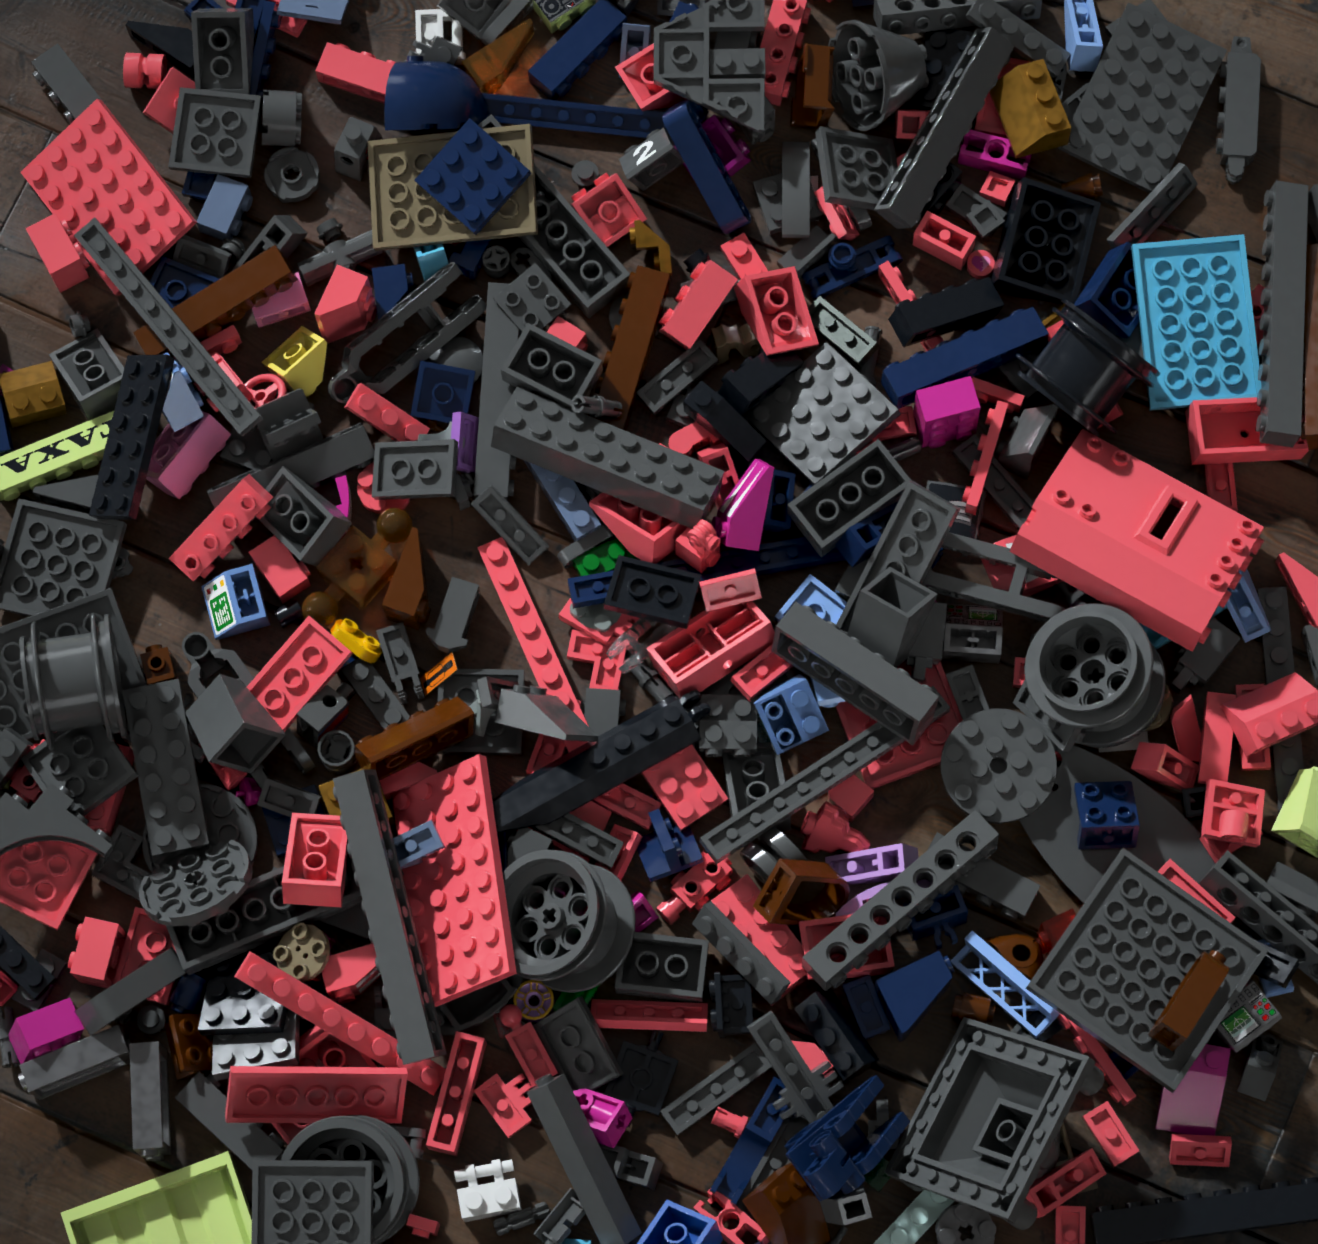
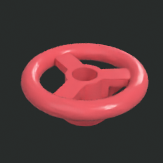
[244,374,287,408]

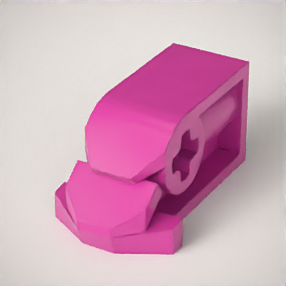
[573,1089,632,1148]

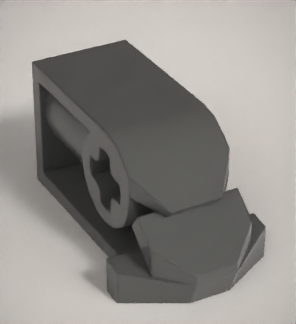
[426,577,481,653]

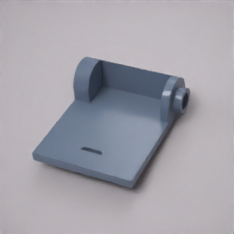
[277,0,350,25]

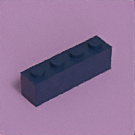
[528,0,627,100]

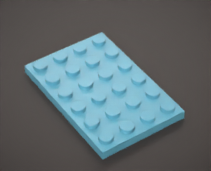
[1131,234,1261,411]

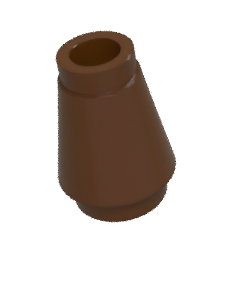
[1061,172,1103,200]

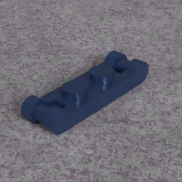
[802,235,903,301]

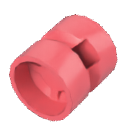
[123,53,167,89]

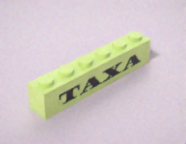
[0,411,114,501]

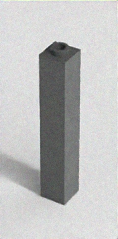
[527,1074,642,1244]

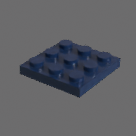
[414,118,532,235]

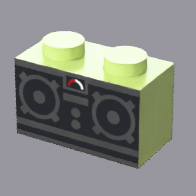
[532,0,596,33]

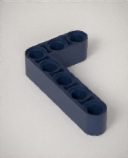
[662,99,752,235]

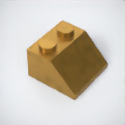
[0,361,67,428]

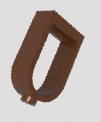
[753,858,850,925]
[1148,950,1230,1051]

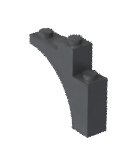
[0,783,113,859]

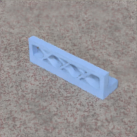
[951,931,1060,1039]

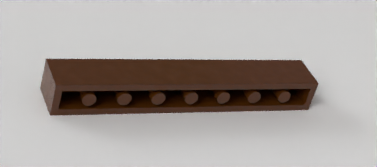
[1301,244,1318,450]

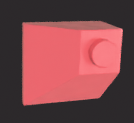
[615,43,686,111]

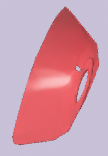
[1170,694,1201,762]

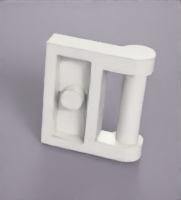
[415,9,466,65]

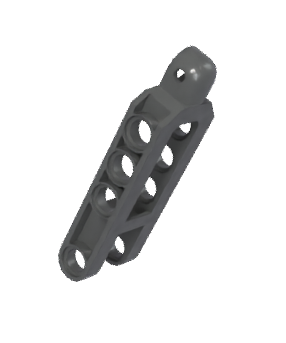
[328,262,487,403]
[922,532,1066,622]
[182,632,316,790]

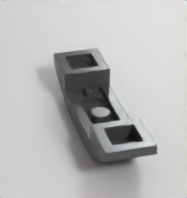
[782,142,810,238]

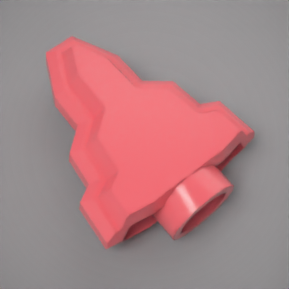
[800,801,870,853]

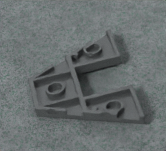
[653,0,765,134]

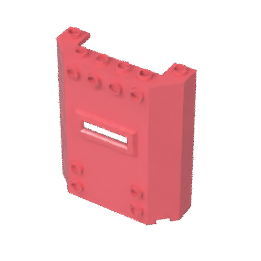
[1009,429,1265,652]

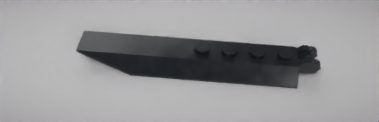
[492,689,711,833]

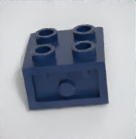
[1074,781,1140,850]

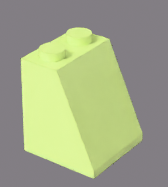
[1271,767,1318,858]

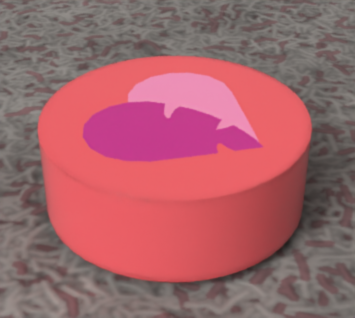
[967,250,995,279]

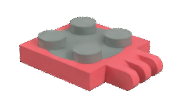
[559,598,646,647]

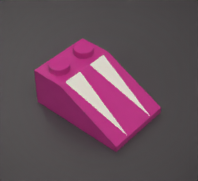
[711,459,774,551]

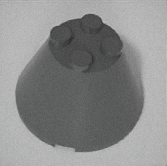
[828,20,929,131]

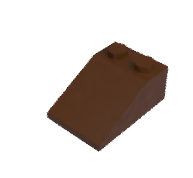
[382,527,431,630]
[742,1163,831,1244]

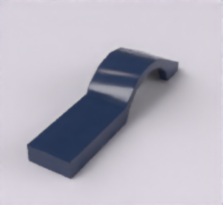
[710,1077,788,1206]

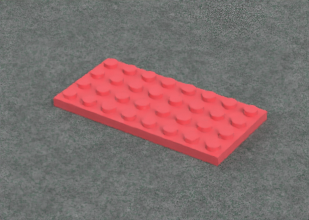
[392,754,517,1007]

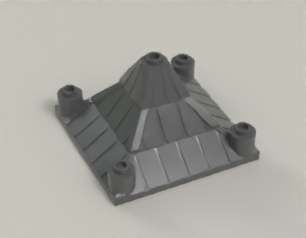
[884,1017,1104,1230]

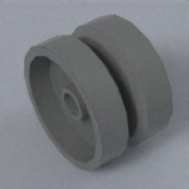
[739,827,808,884]

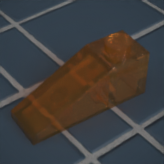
[462,18,534,94]

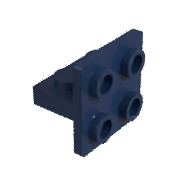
[637,809,704,882]

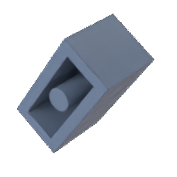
[196,174,253,241]

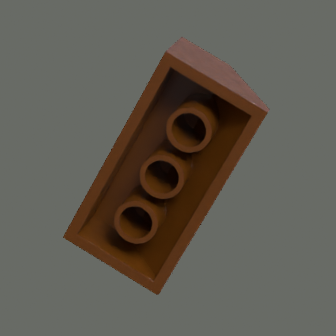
[355,696,474,781]

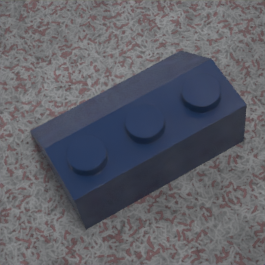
[1074,242,1139,338]

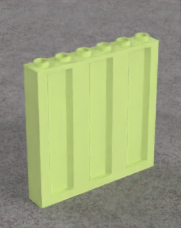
[61,1151,252,1244]

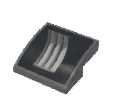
[926,480,987,540]

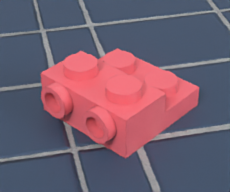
[570,172,647,247]

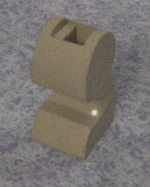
[711,323,762,365]

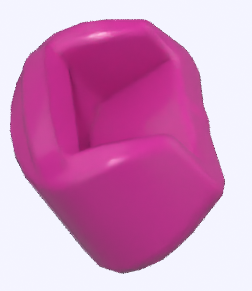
[236,777,262,807]

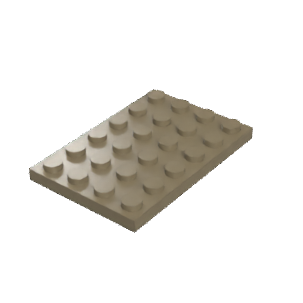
[368,124,538,251]

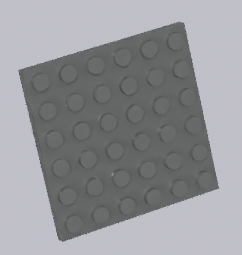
[1025,848,1269,1093]

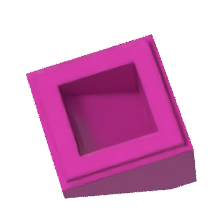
[631,891,659,932]

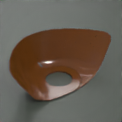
[983,934,1044,979]

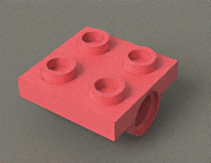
[1201,779,1265,848]

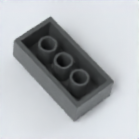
[787,439,912,558]

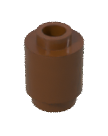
[951,993,995,1024]

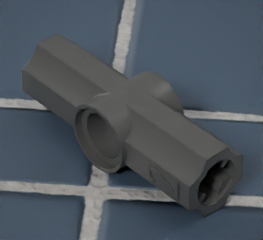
[297,230,383,286]

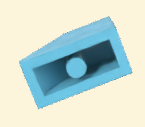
[413,244,449,281]

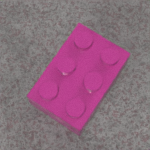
[913,376,981,449]

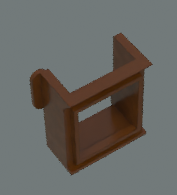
[790,43,835,129]

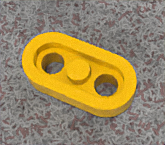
[330,618,382,663]

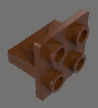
[165,1013,213,1080]

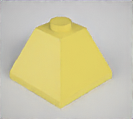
[262,326,327,397]

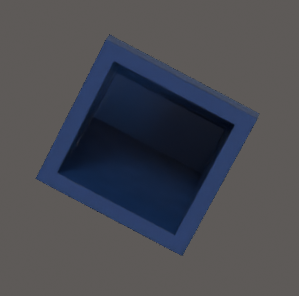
[875,951,954,1042]

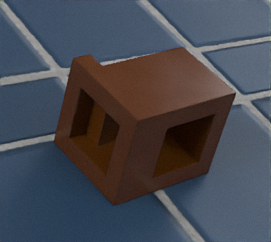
[140,644,177,685]

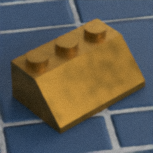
[989,59,1071,158]

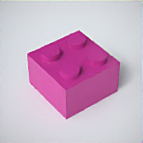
[8,998,84,1064]

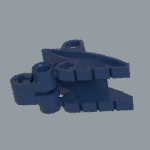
[785,1075,910,1202]

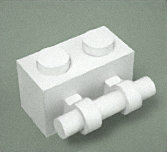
[454,1159,522,1222]

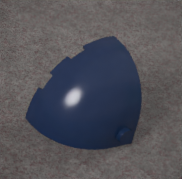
[384,56,487,130]

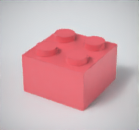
[26,213,90,293]
[68,916,127,989]

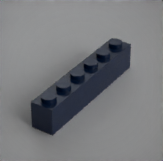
[881,307,1049,409]

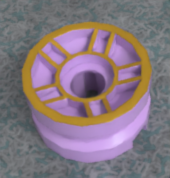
[513,980,555,1023]

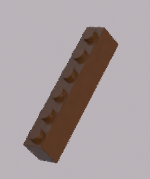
[133,245,298,357]
[588,265,671,431]

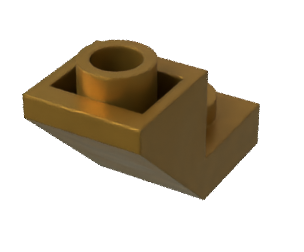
[629,220,672,276]

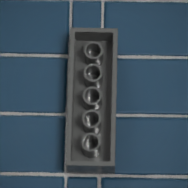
[771,601,939,745]

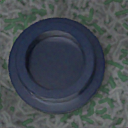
[828,243,856,270]

